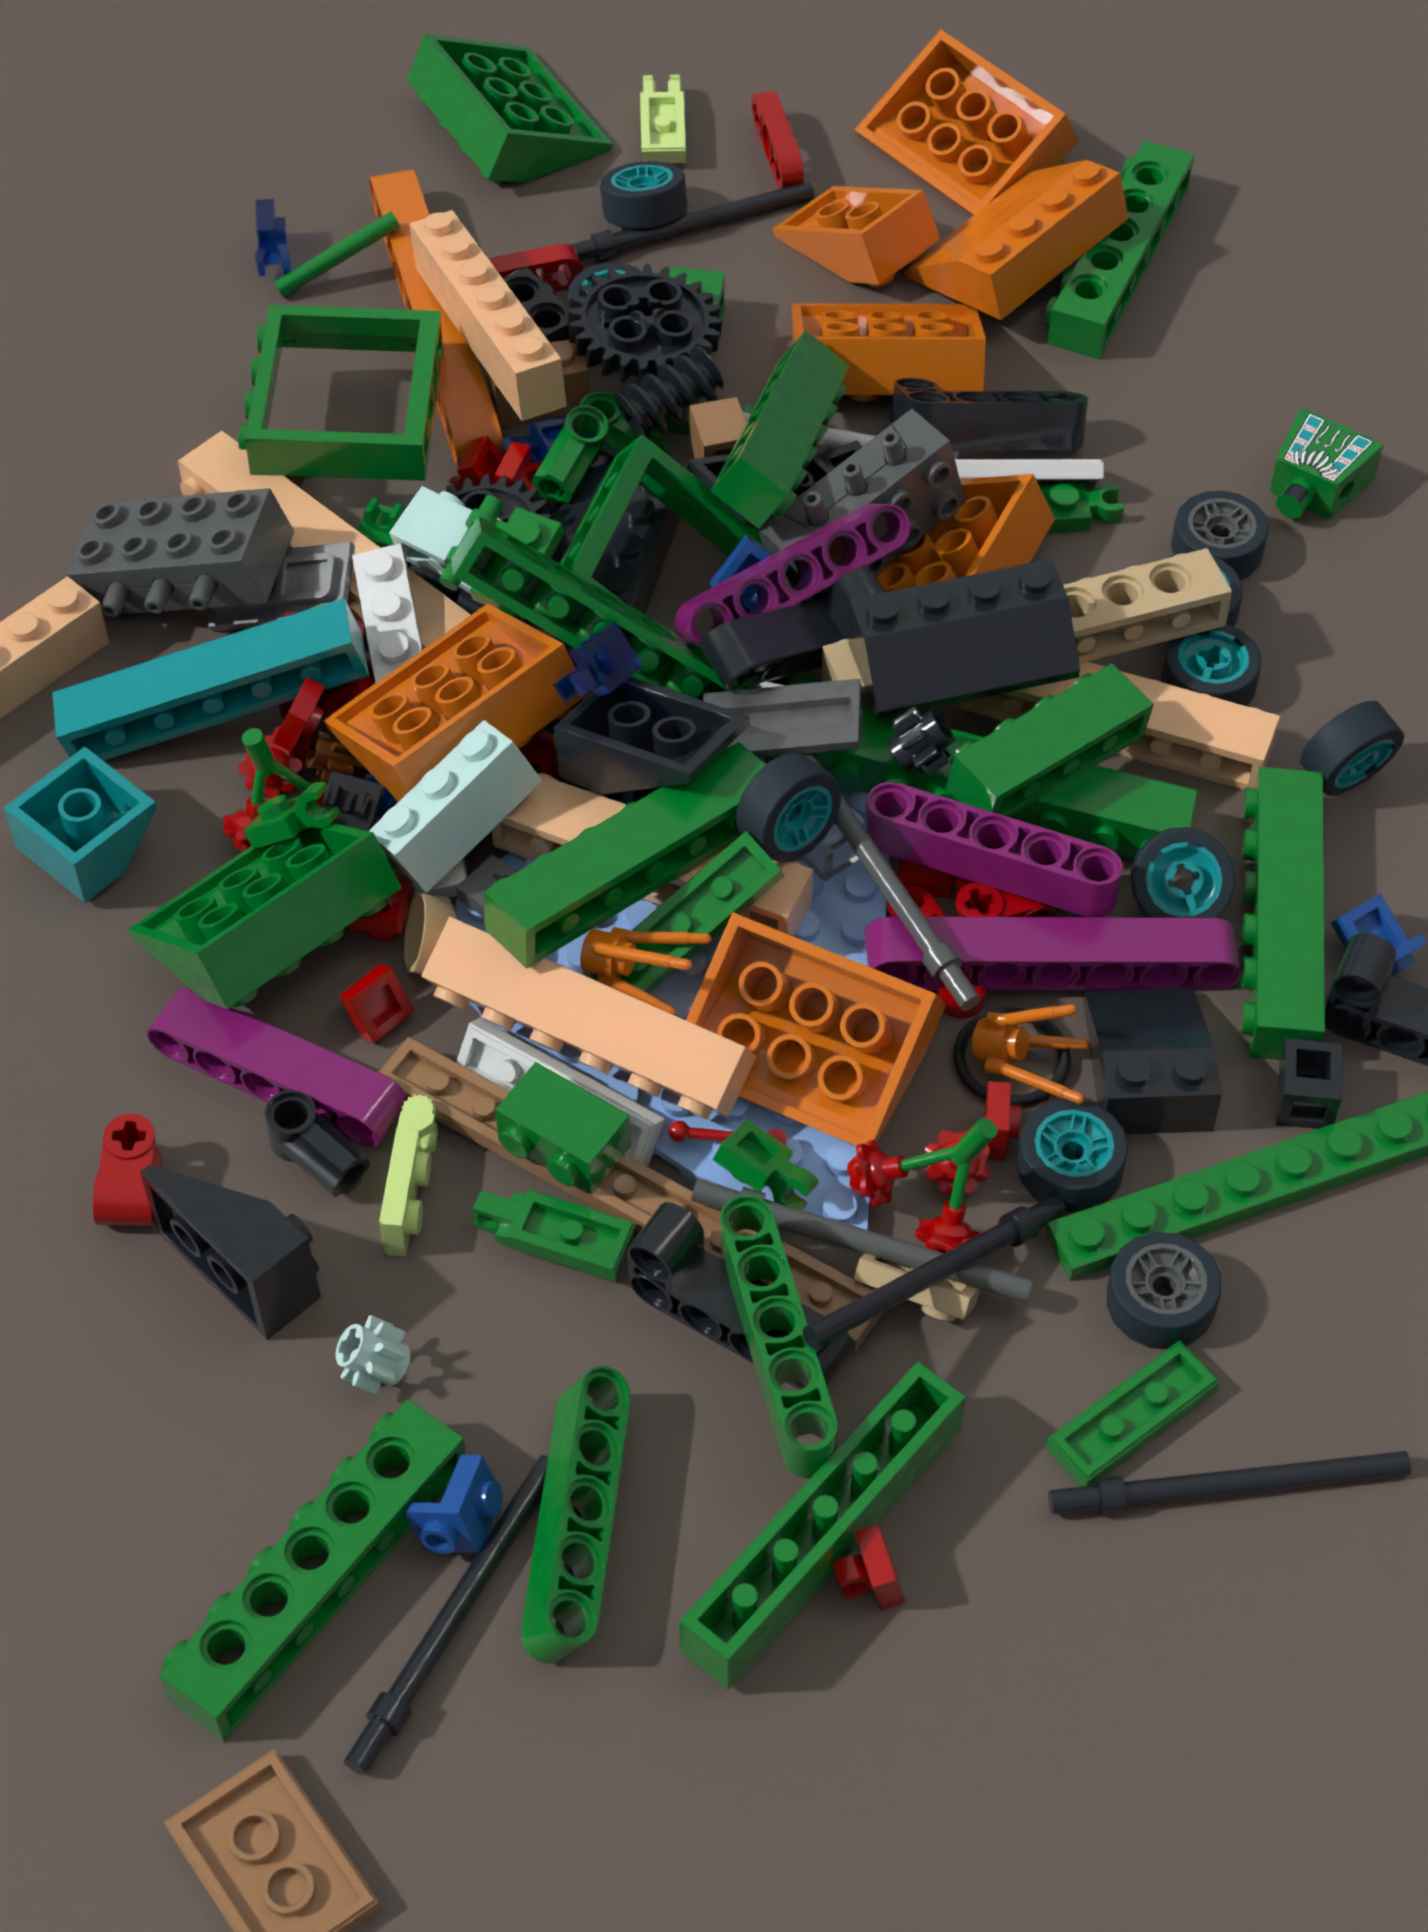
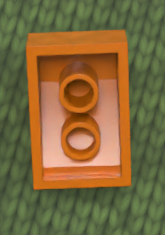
[772,186,940,287]

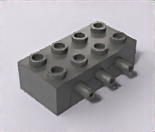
[757,409,966,604]
[65,488,294,617]

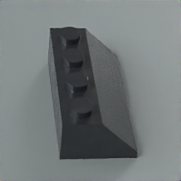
[848,559,1080,719]

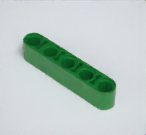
[720,1195,838,1478]
[521,1365,631,1664]

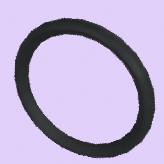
[953,1007,1070,1106]

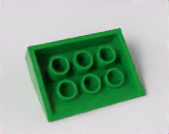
[406,34,613,184]
[128,823,402,1009]

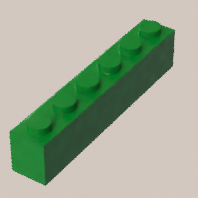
[711,330,850,529]
[484,742,766,969]
[1240,767,1325,1060]
[679,1361,966,1690]

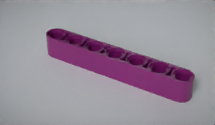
[864,916,1242,991]

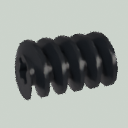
[615,345,724,442]

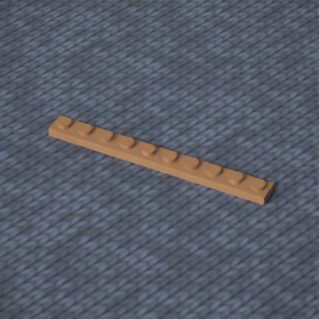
[378,1037,882,1353]

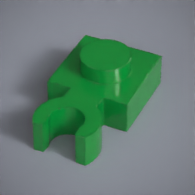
[1039,482,1124,534]

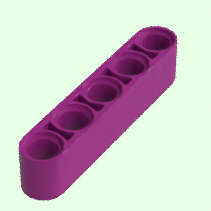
[675,503,911,645]
[865,782,1123,917]
[146,988,408,1148]

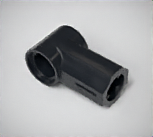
[265,1090,370,1197]

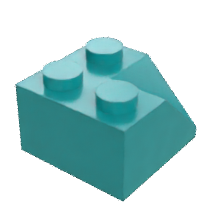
[4,747,157,903]

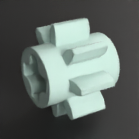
[336,1315,410,1395]

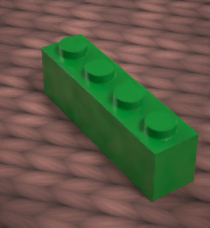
[945,663,1154,817]

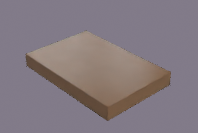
[164,1748,381,1932]

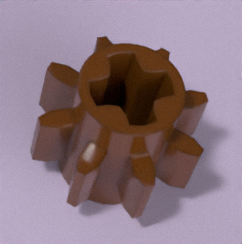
[306,729,365,784]

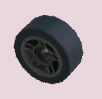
[1171,490,1269,580]
[1106,1232,1221,1349]

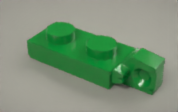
[472,1189,636,1282]

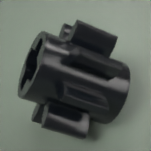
[888,706,955,776]

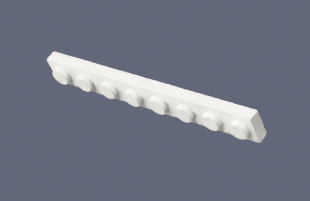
[352,543,468,897]

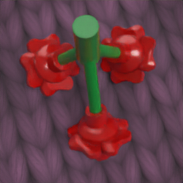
[223,728,325,851]
[847,1118,997,1253]

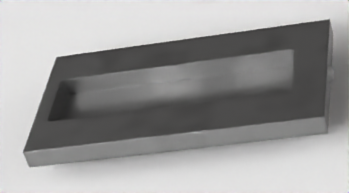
[208,542,355,631]
[703,678,863,758]

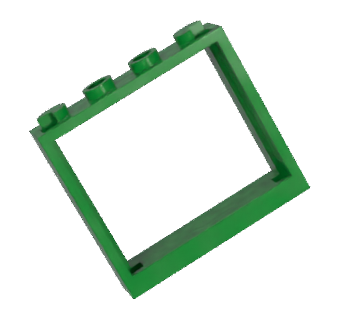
[238,305,443,481]
[559,434,764,631]

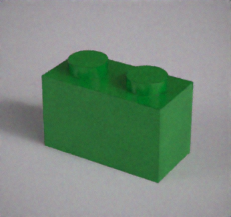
[495,1062,631,1195]

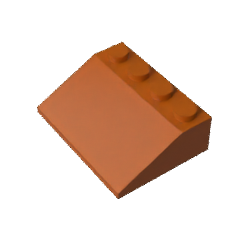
[855,29,1080,216]
[904,160,1129,320]
[792,303,986,402]
[876,474,1055,592]
[323,603,588,801]
[686,912,946,1146]

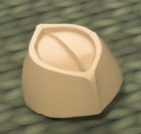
[404,892,456,974]

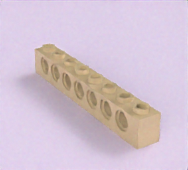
[821,548,1232,709]

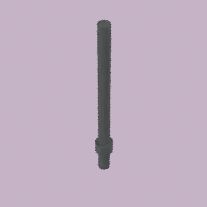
[804,753,981,1011]
[691,1179,1033,1303]

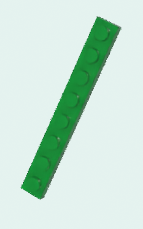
[1046,1091,1428,1281]

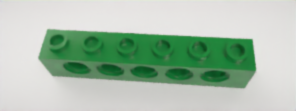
[1044,140,1195,360]
[451,516,749,701]
[158,1399,466,1743]

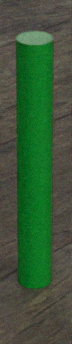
[274,211,401,298]

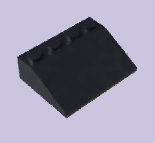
[524,463,681,622]

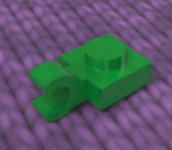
[244,782,341,849]
[713,1119,819,1210]

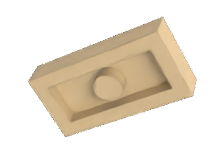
[853,1253,981,1321]

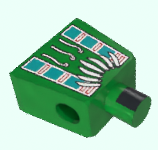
[1270,408,1384,519]

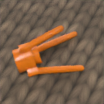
[580,927,711,1015]
[972,1004,1091,1104]

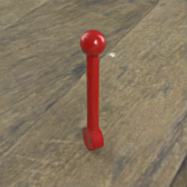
[668,1120,787,1146]

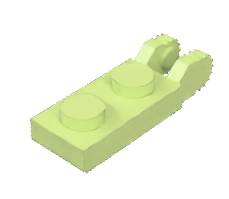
[640,75,686,163]
[379,1094,438,1257]

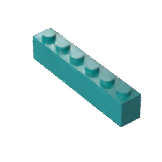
[52,598,369,761]

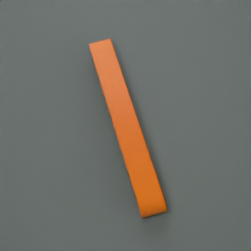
[369,169,504,465]

